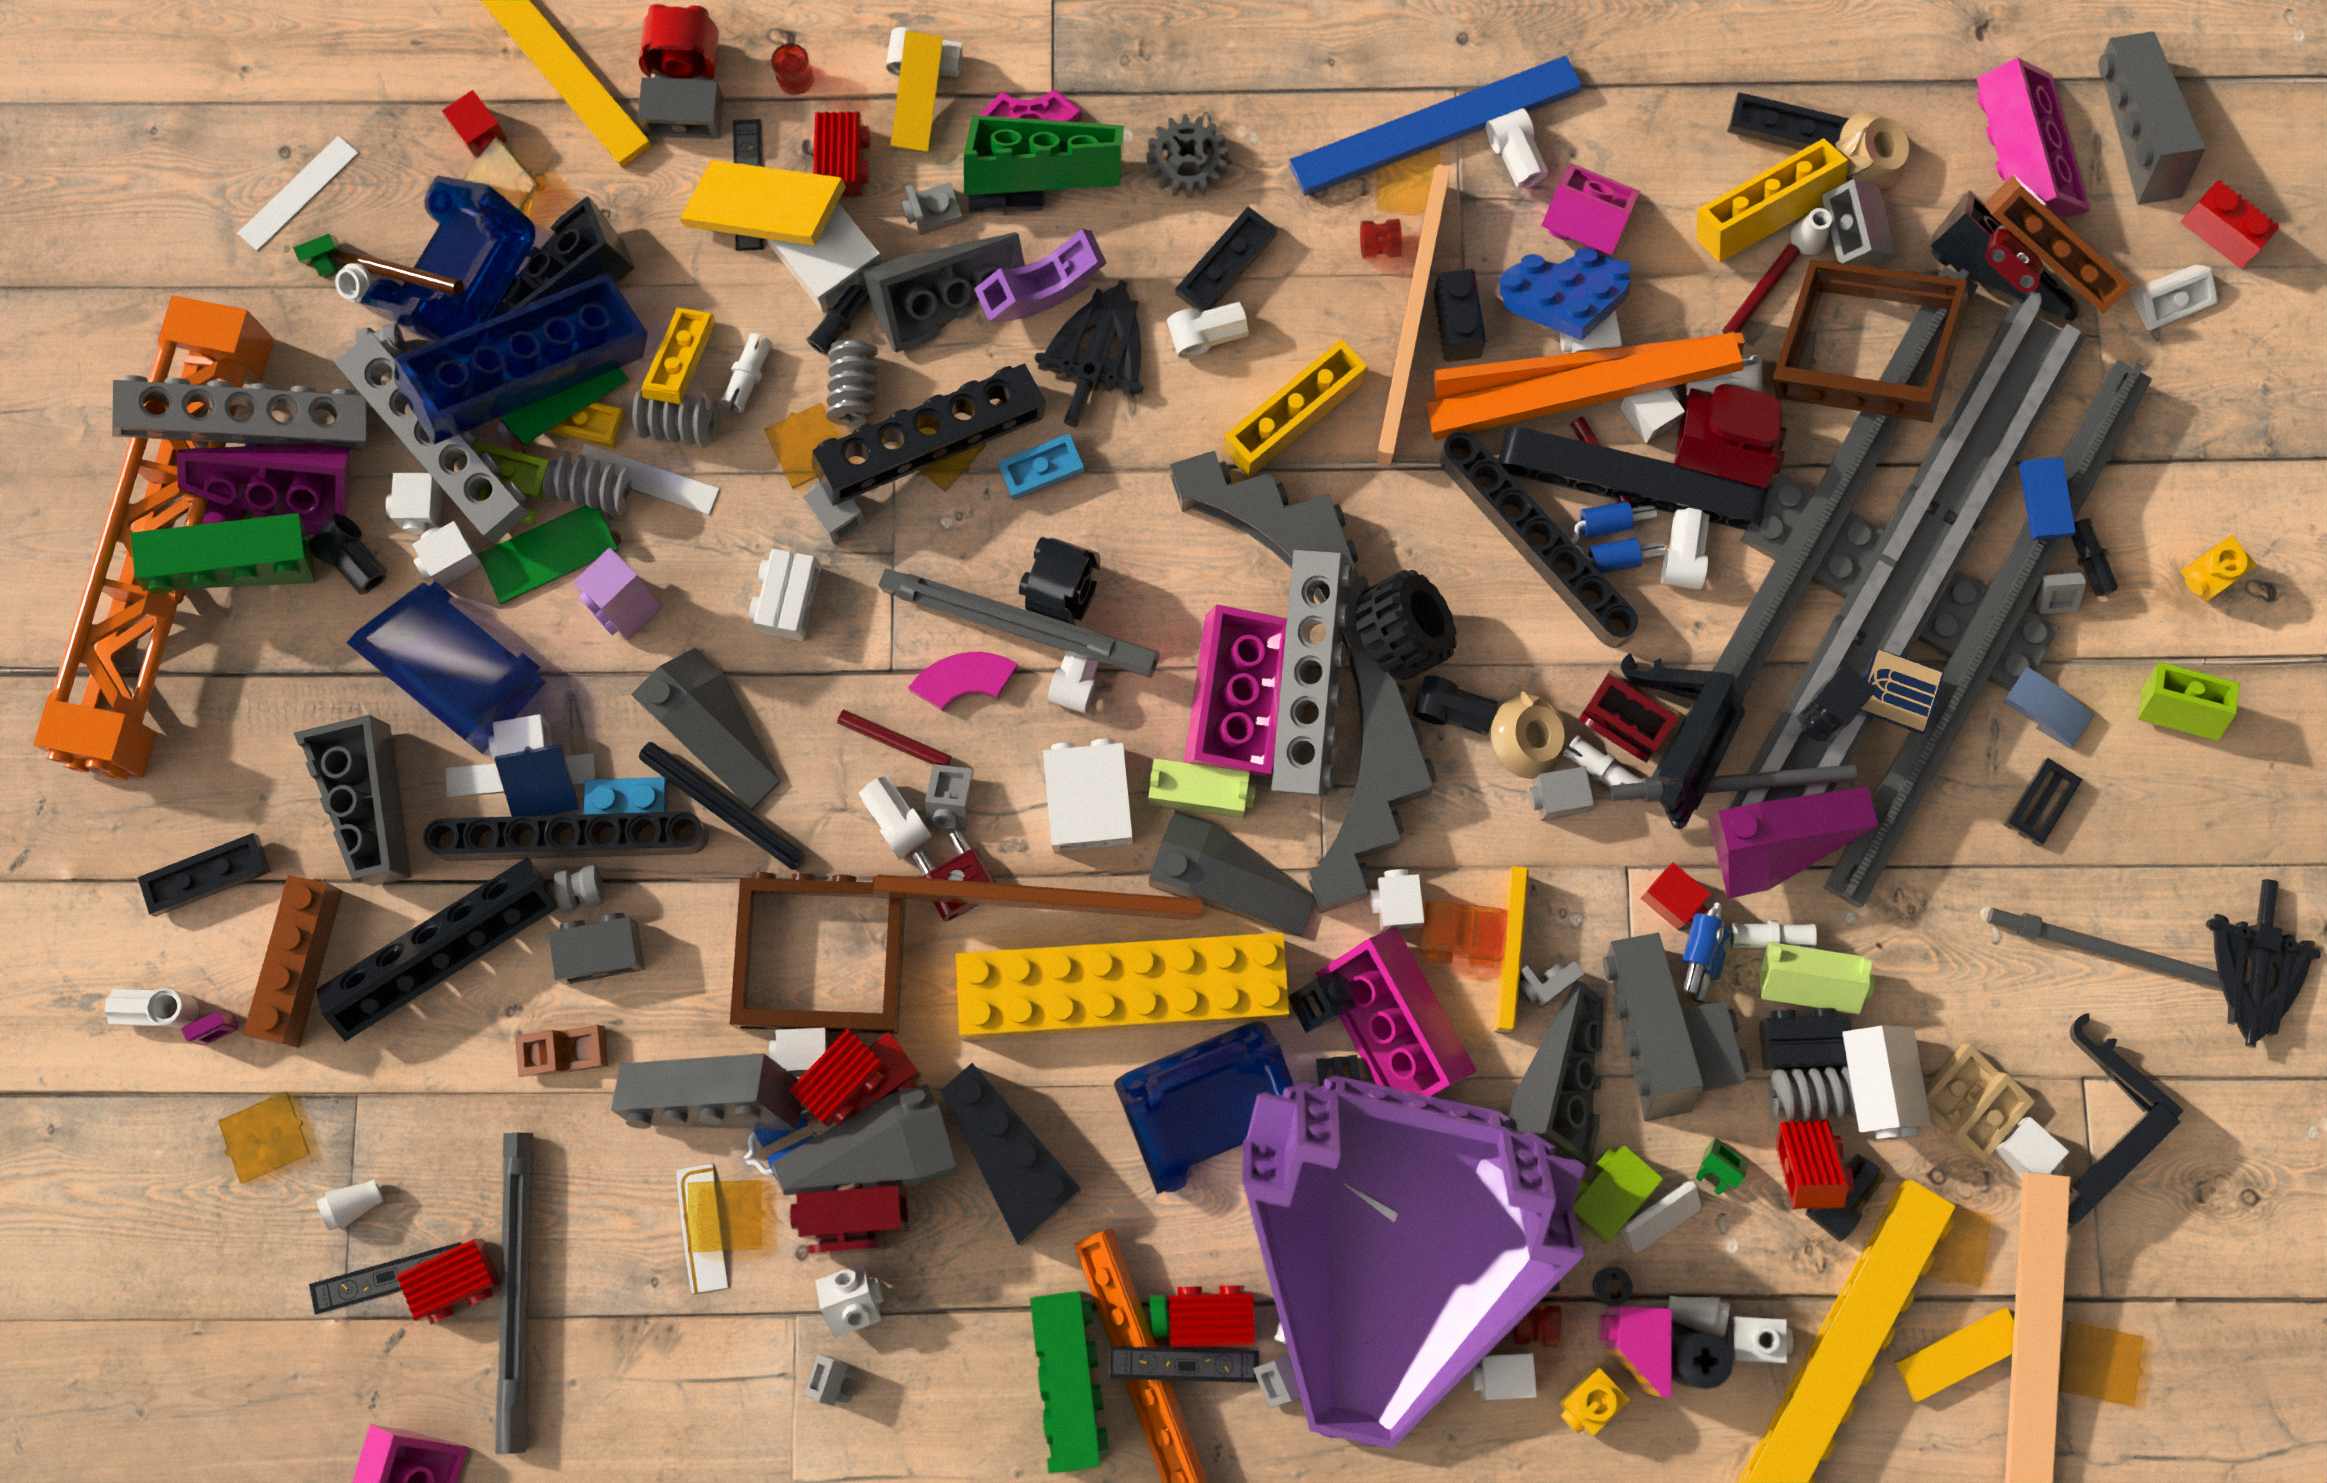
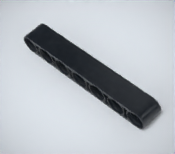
[1498,427,1768,530]
[1440,431,1639,648]
[422,811,709,861]

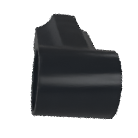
[308,513,388,595]
[1412,675,1498,736]
[1805,1154,1886,1242]

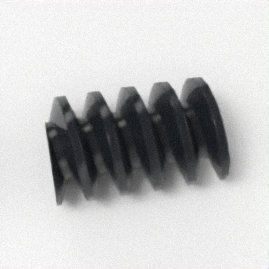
[1671,1332,1734,1389]

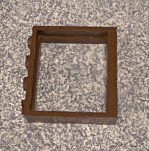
[1772,260,1969,423]
[730,872,906,1034]

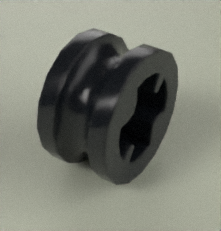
[1592,1267,1633,1305]

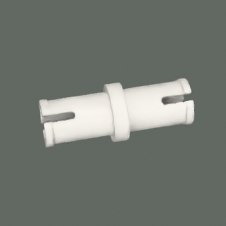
[720,333,773,413]
[1563,735,1642,801]
[1730,920,1817,949]

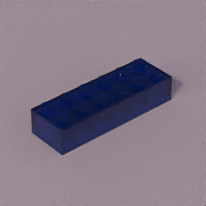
[394,273,648,445]

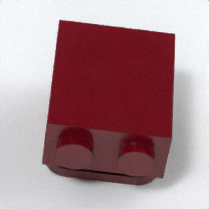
[1674,384,1787,488]
[1578,669,1679,763]
[790,1186,909,1255]

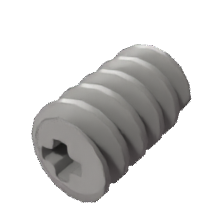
[826,340,878,427]
[632,387,719,448]
[543,451,632,516]
[1768,1066,1857,1121]

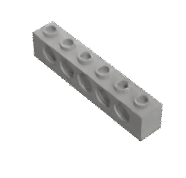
[334,332,531,543]
[112,375,366,450]
[1271,550,1354,796]

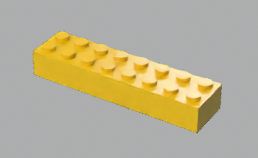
[955,933,1289,1040]

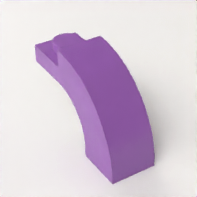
[974,229,1107,322]

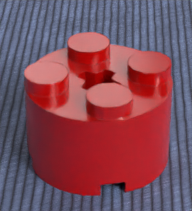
[639,4,719,79]

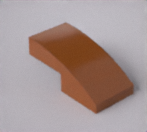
[515,1025,608,1077]

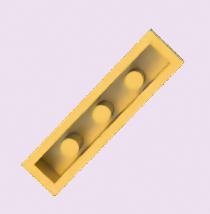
[1697,138,1848,263]
[1223,338,1368,479]

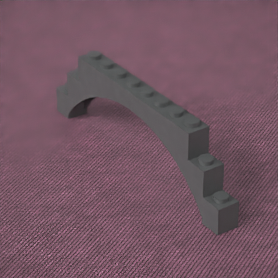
[1170,450,1437,914]

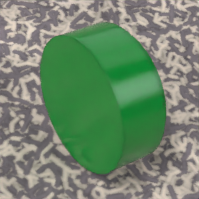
[1150,1294,1170,1338]

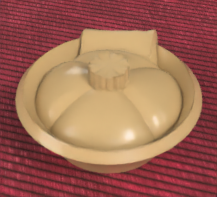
[1835,112,1909,190]
[1491,691,1565,779]

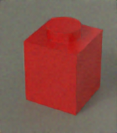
[441,90,508,161]
[1640,862,1711,930]

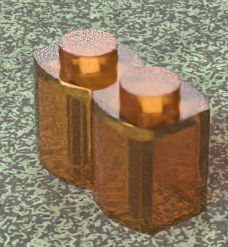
[1420,901,1507,968]

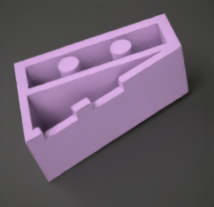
[574,548,661,640]

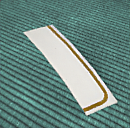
[676,1164,728,1294]

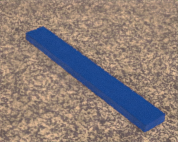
[1289,55,1582,197]

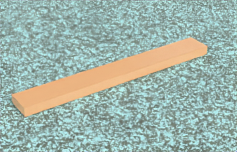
[1376,164,1451,466]
[2005,1172,2070,1483]

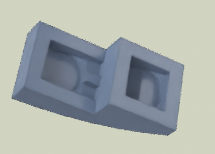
[2003,667,2093,749]

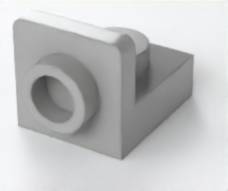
[902,182,963,235]
[925,764,973,830]
[1519,961,1585,1008]

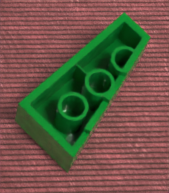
[963,115,1124,195]
[130,513,316,594]
[1030,1291,1109,1474]

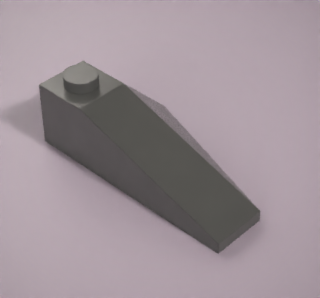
[862,232,1025,353]
[631,648,780,810]
[1149,810,1315,937]
[1507,981,1603,1167]
[772,1084,957,1195]

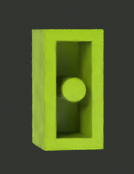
[2138,661,2240,741]
[1572,1145,1663,1243]

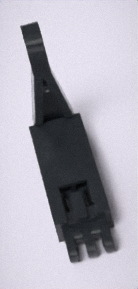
[1621,653,1746,829]
[2067,1013,2184,1230]

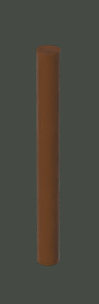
[336,249,464,296]

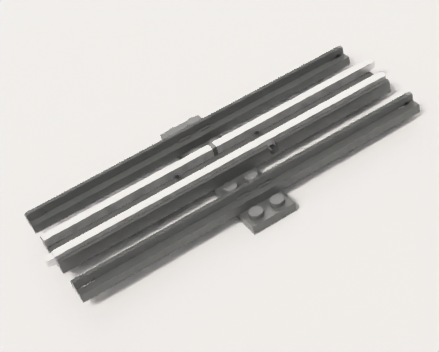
[1650,266,2153,908]

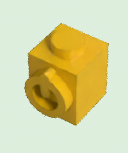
[2180,534,2258,602]
[1557,1367,1629,1436]

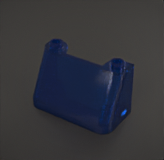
[360,175,536,350]
[346,581,546,754]
[1114,1022,1294,1194]

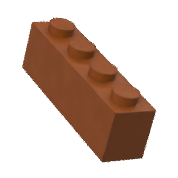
[1984,174,2133,314]
[243,875,343,1048]

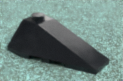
[1930,190,2078,322]

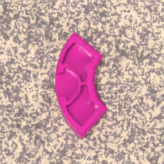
[979,89,1083,122]
[908,652,1018,711]

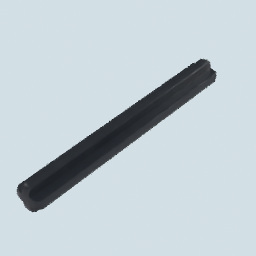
[638,742,805,870]

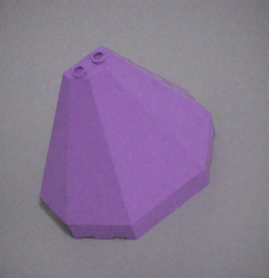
[1242,1076,1585,1449]

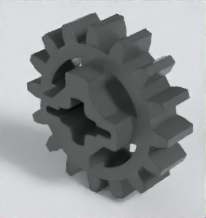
[1147,114,1229,198]

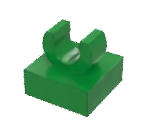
[293,233,342,278]
[1696,1137,1749,1195]

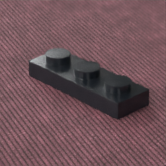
[1727,92,1849,150]
[1175,206,1278,312]
[137,833,271,917]

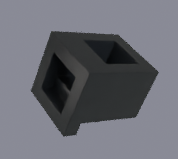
[1288,970,1357,1033]

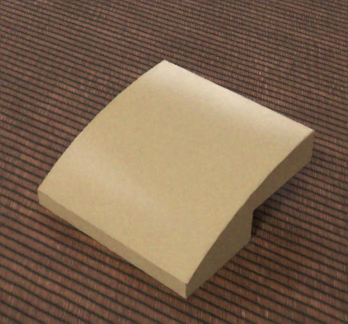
[1925,1043,2035,1163]

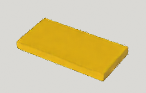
[680,160,846,246]

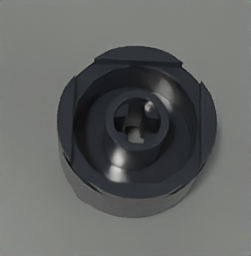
[1019,537,1101,625]

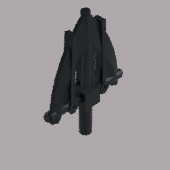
[1034,280,1145,427]
[2206,879,2321,1048]

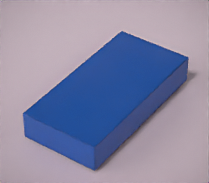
[2019,457,2076,540]

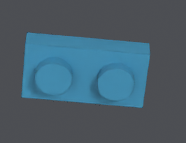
[997,433,1085,501]
[584,777,668,814]

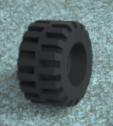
[1355,570,1457,680]

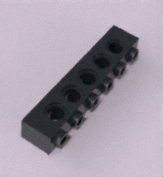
[812,363,1046,506]
[316,857,558,1042]

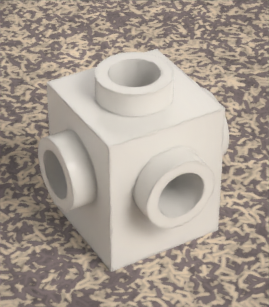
[816,1264,885,1338]

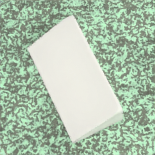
[2129,265,2218,330]
[1619,1181,1701,1253]

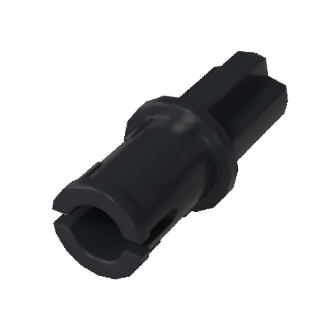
[968,190,1044,215]
[806,284,869,355]
[2071,518,2118,597]

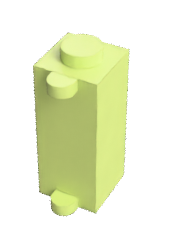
[1148,758,1256,819]
[1759,942,1875,1014]

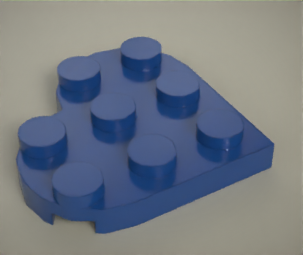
[1499,248,1631,340]

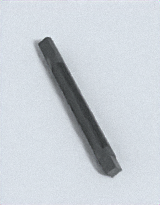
[878,568,1160,678]
[495,1132,533,1454]

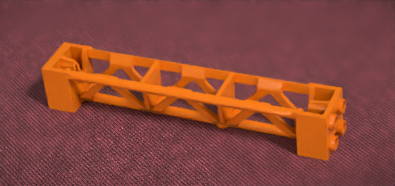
[33,295,274,781]

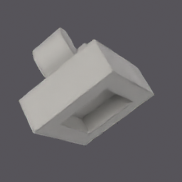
[2034,569,2087,615]
[804,1353,859,1406]
[1253,1355,1300,1408]

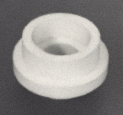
[335,263,373,302]

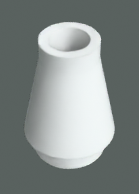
[1790,208,1832,255]
[316,1179,384,1231]
[1667,1295,1730,1337]

